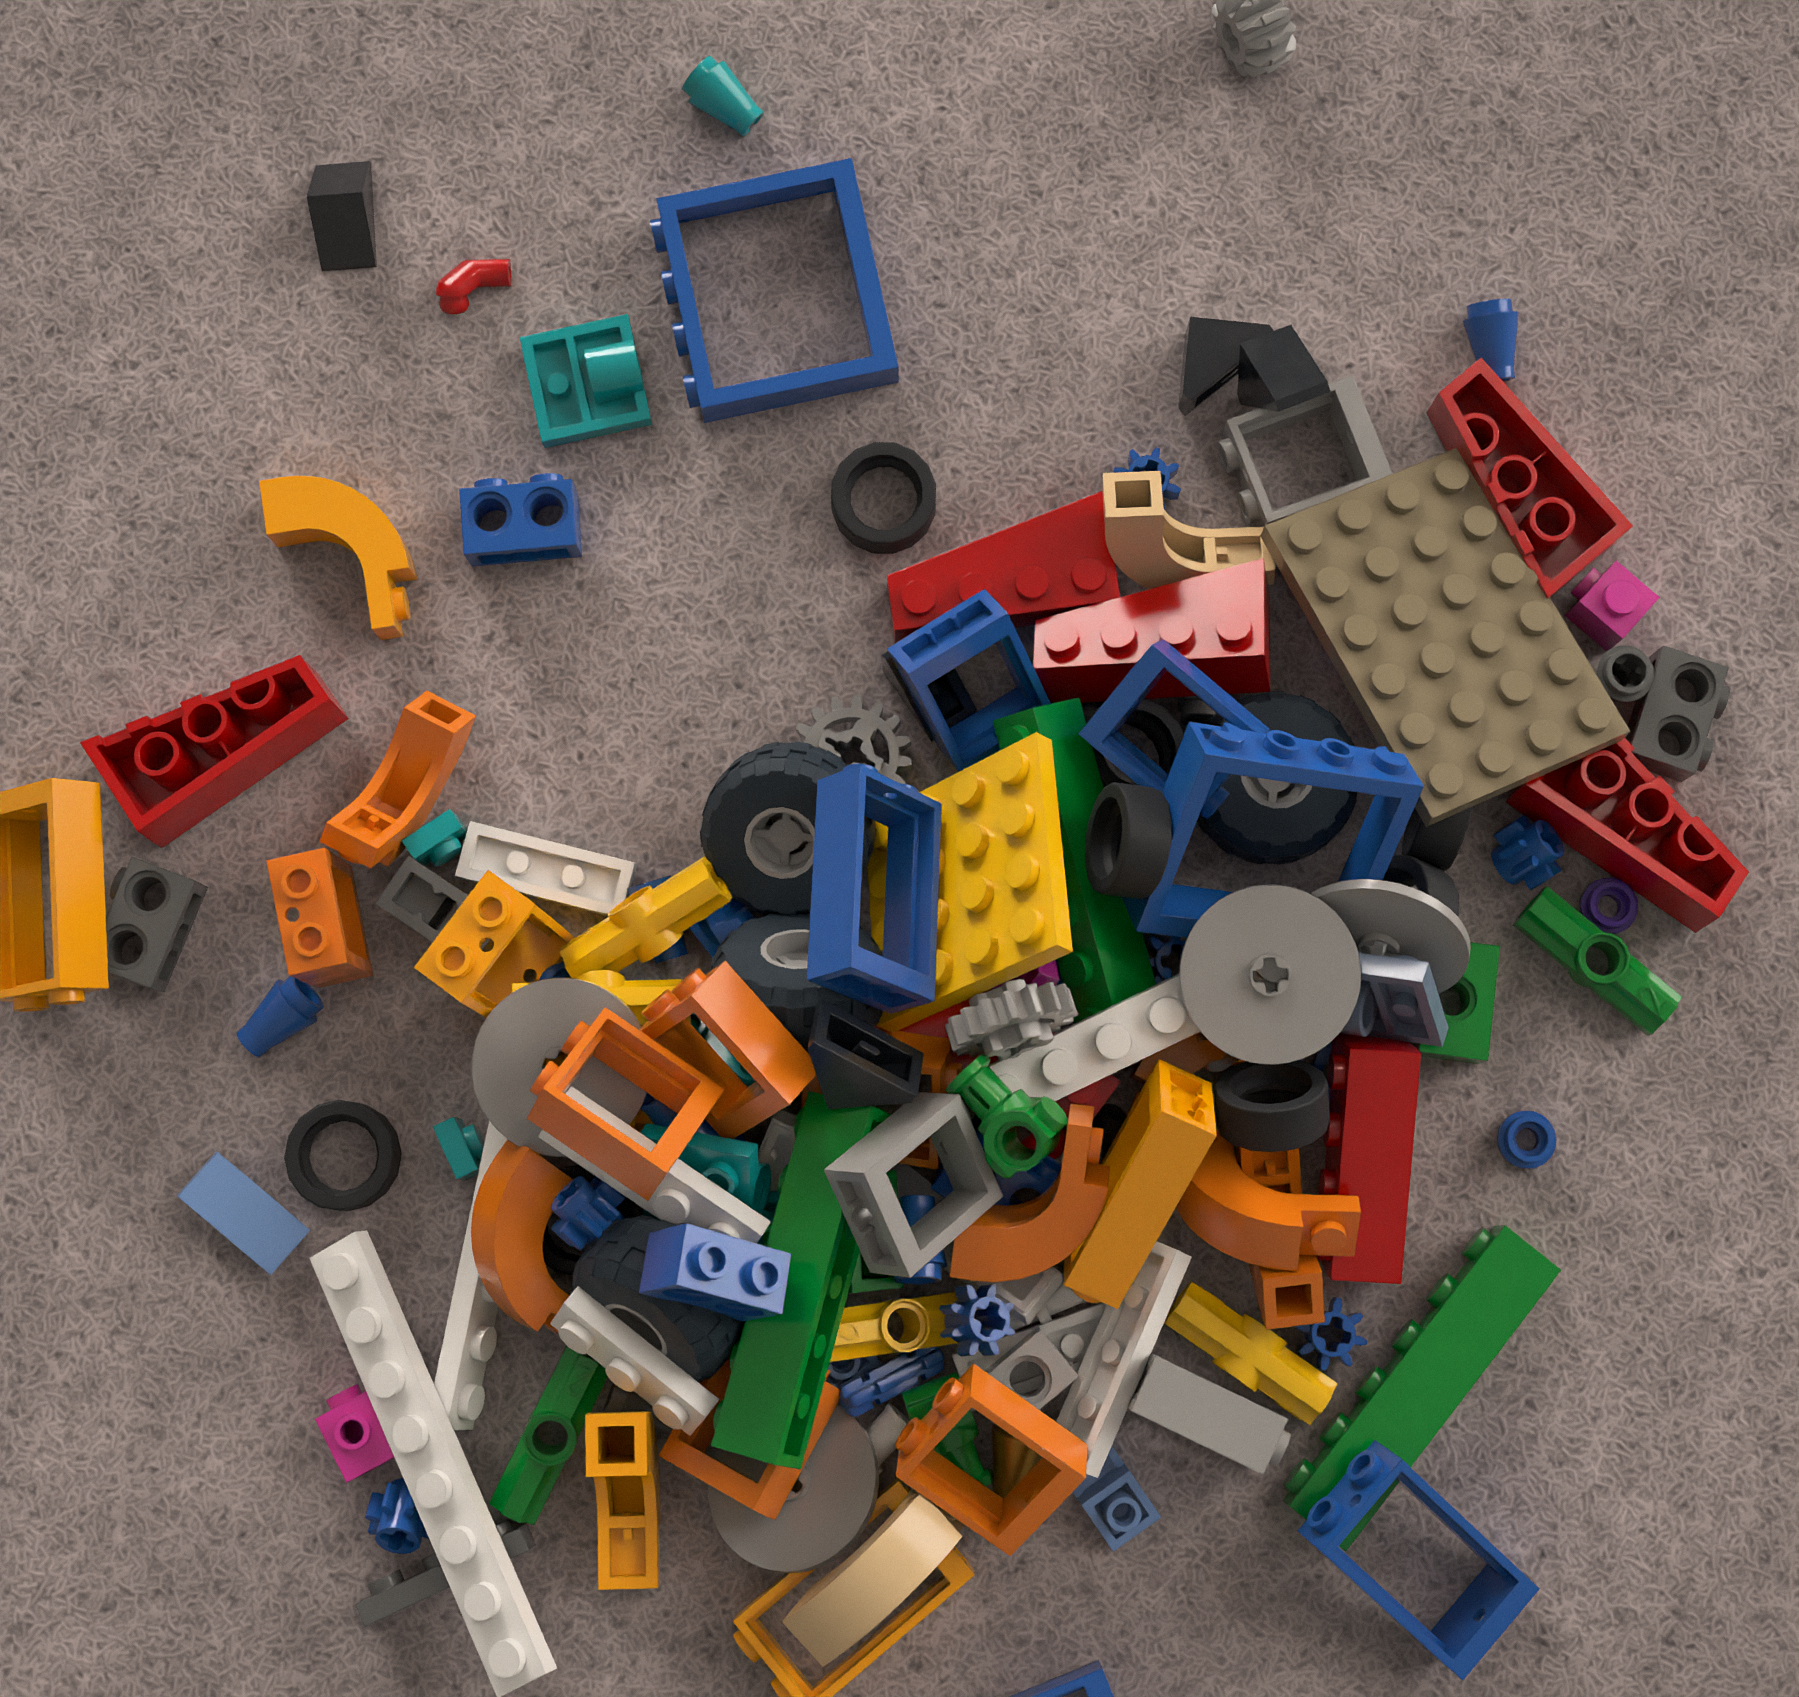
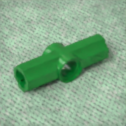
[1513,886,1682,1036]
[489,1345,608,1525]

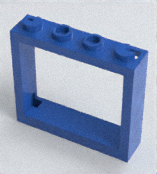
[650,158,899,423]
[1122,722,1424,938]

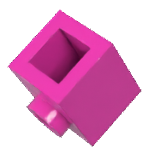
[1564,560,1660,652]
[315,1384,395,1483]

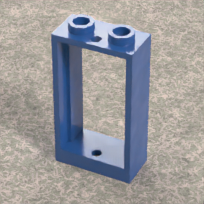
[807,764,941,1014]
[1297,1440,1540,1680]

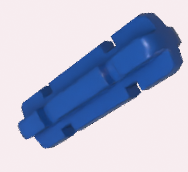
[839,1347,945,1417]

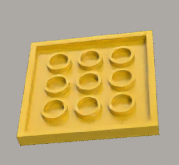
[867,732,1073,1032]

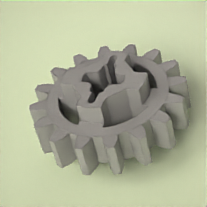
[796,695,912,784]
[945,979,1078,1061]

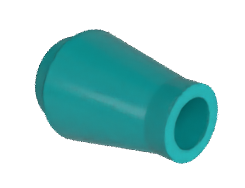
[682,55,764,137]

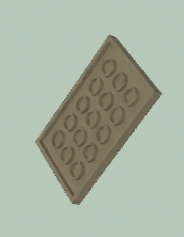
[1260,448,1630,827]

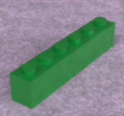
[992,698,1156,1024]
[711,1091,891,1470]
[1282,1225,1561,1552]

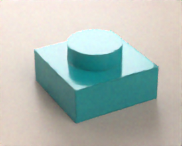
[401,809,467,867]
[433,1116,485,1181]

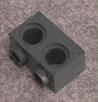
[1625,645,1730,782]
[375,856,494,952]
[106,857,208,992]

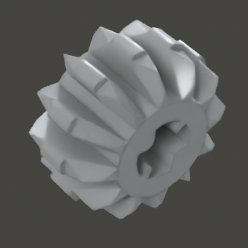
[1212,0,1296,78]

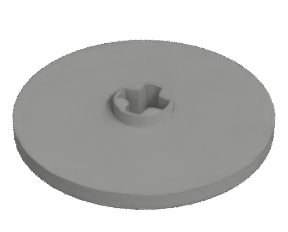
[1311,879,1471,994]
[1180,884,1361,1064]
[471,978,647,1157]
[708,1404,879,1573]

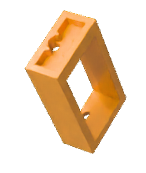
[0,778,109,1012]
[414,870,575,1018]
[1064,1059,1217,1309]
[733,1478,975,1697]

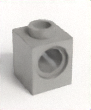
[985,1327,1079,1410]

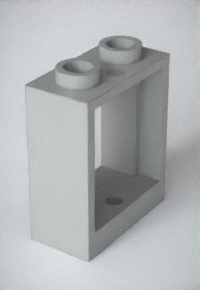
[1217,375,1393,527]
[824,1092,1003,1278]
[1128,1353,1291,1475]

